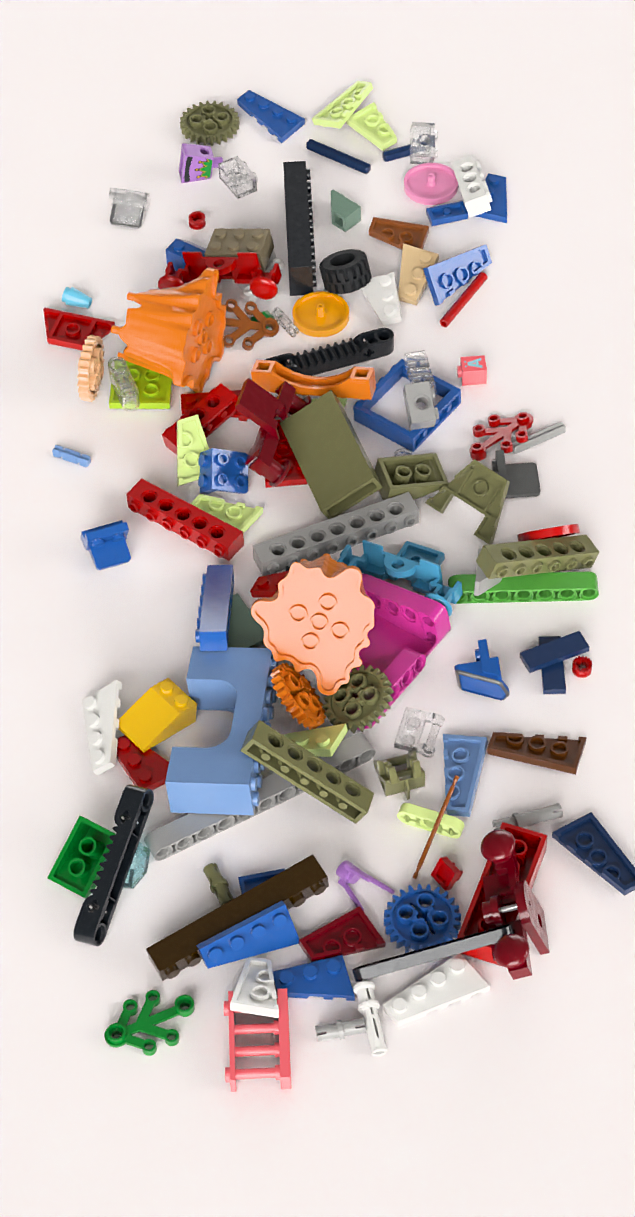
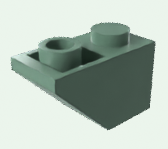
[331,189,361,232]

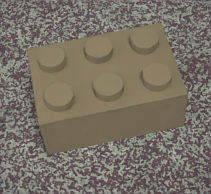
[204,228,274,272]

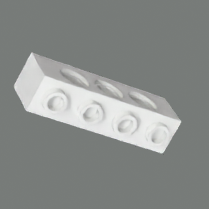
[451,154,492,218]

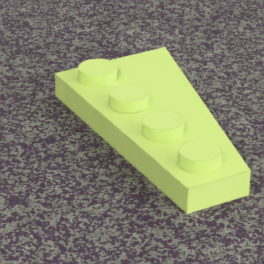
[312,81,373,129]

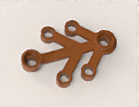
[223,299,279,351]

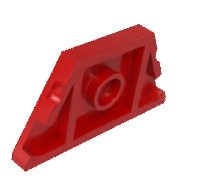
[43,307,115,351]

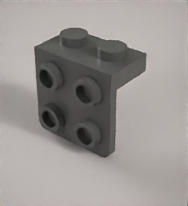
[491,450,541,498]

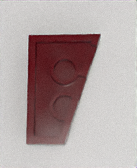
[299,906,386,962]

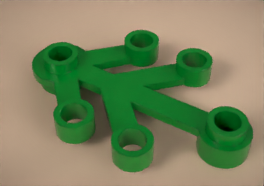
[104,990,195,1056]

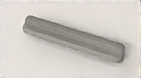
[512,422,566,454]

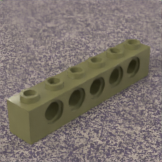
[476,535,599,579]
[240,720,374,824]

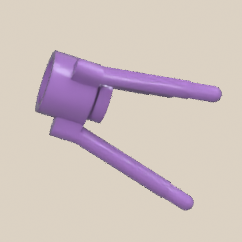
[336,860,395,911]

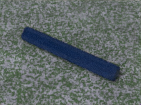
[306,139,371,174]

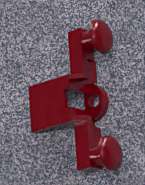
[235,378,312,487]

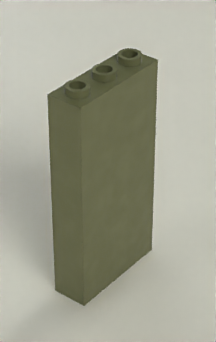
[280,390,383,519]

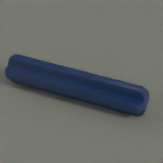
[382,138,435,162]

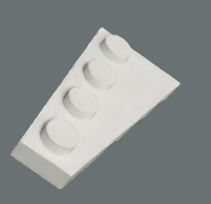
[82,680,122,775]
[382,953,490,1027]

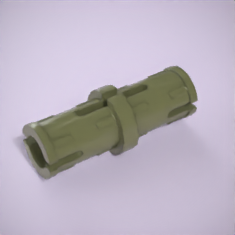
[203,863,234,906]

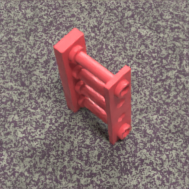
[224,988,291,1092]

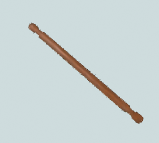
[412,775,459,879]

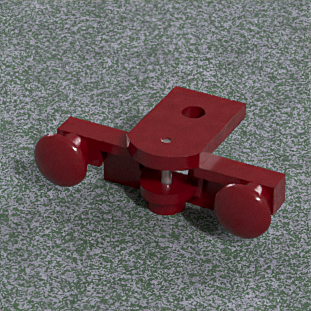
[480,829,550,980]

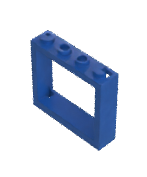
[353,359,461,452]

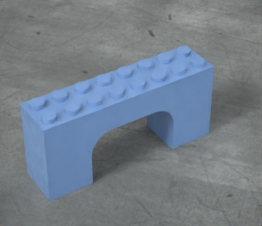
[165,646,278,815]

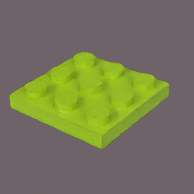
[109,359,173,409]

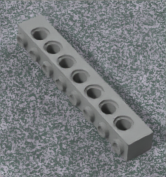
[252,492,419,576]

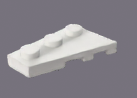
[230,957,279,1018]

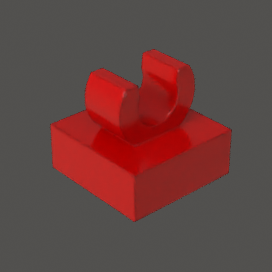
[431,856,463,891]

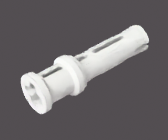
[353,981,387,1057]

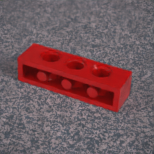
[161,383,238,455]

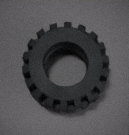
[319,249,372,294]

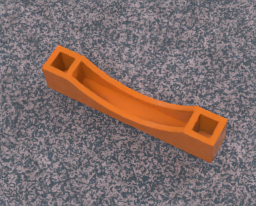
[251,360,376,400]

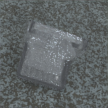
[109,187,151,229]

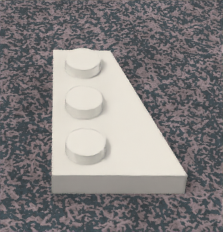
[360,272,402,326]

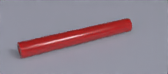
[440,272,488,327]

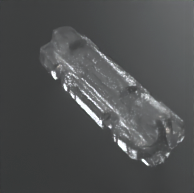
[271,307,299,337]

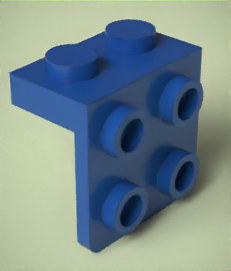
[198,448,248,494]

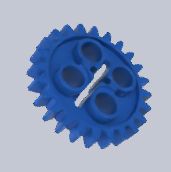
[384,884,461,953]

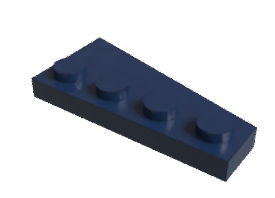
[552,812,635,896]

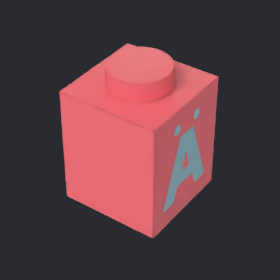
[457,355,487,386]

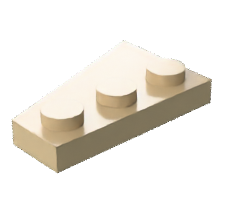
[398,243,439,306]

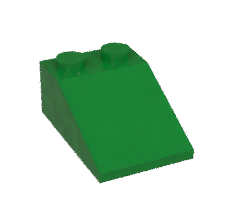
[47,816,116,899]

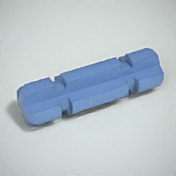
[52,445,91,467]

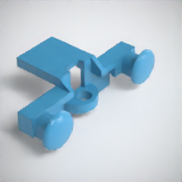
[337,540,462,616]

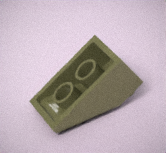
[374,453,449,500]

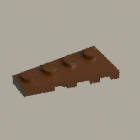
[487,732,587,775]

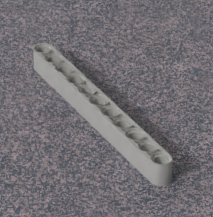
[144,733,376,861]

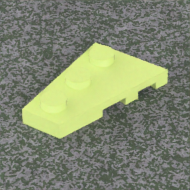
[190,494,263,534]

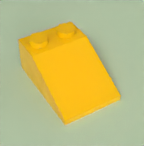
[118,678,197,753]

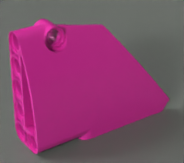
[350,574,451,730]

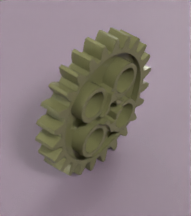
[180,100,240,146]
[323,665,394,734]

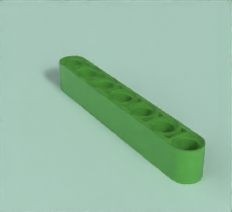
[448,571,599,604]

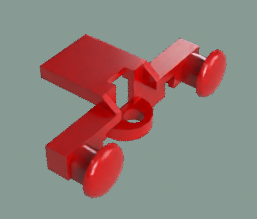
[158,252,282,300]

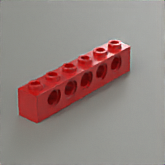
[126,478,244,561]

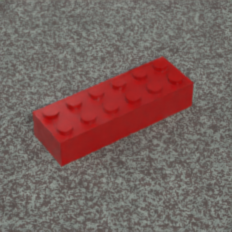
[457,822,548,967]

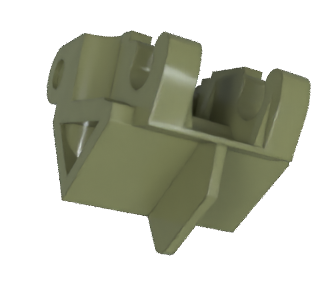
[373,750,425,800]

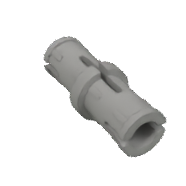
[315,1017,366,1042]

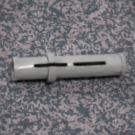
[492,803,563,830]

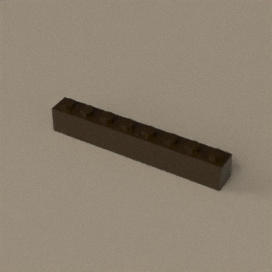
[146,854,329,981]

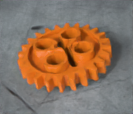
[270,663,326,730]

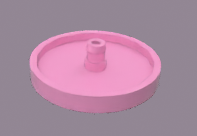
[404,163,458,205]

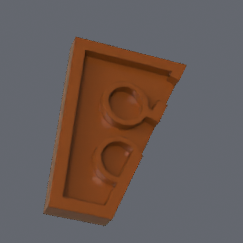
[369,217,429,250]

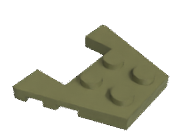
[425,459,510,545]

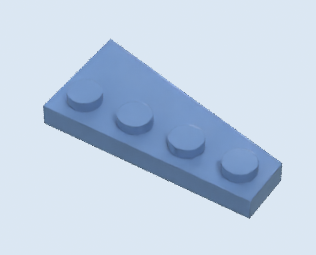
[443,734,488,817]

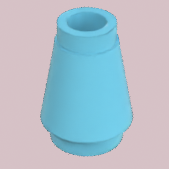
[62,287,92,309]

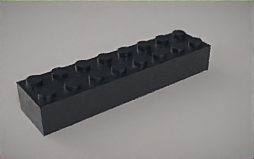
[283,161,317,296]

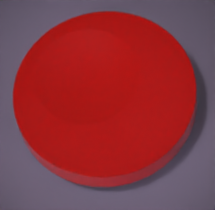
[517,524,580,542]

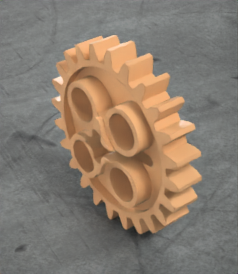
[77,335,105,402]

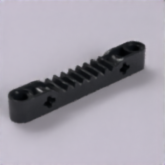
[265,328,394,376]
[73,784,154,946]

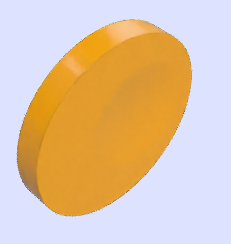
[292,291,349,337]

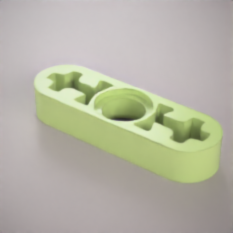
[397,803,465,839]

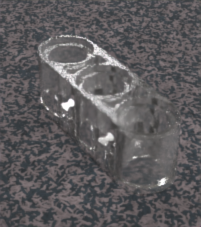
[404,350,437,397]
[108,357,140,411]

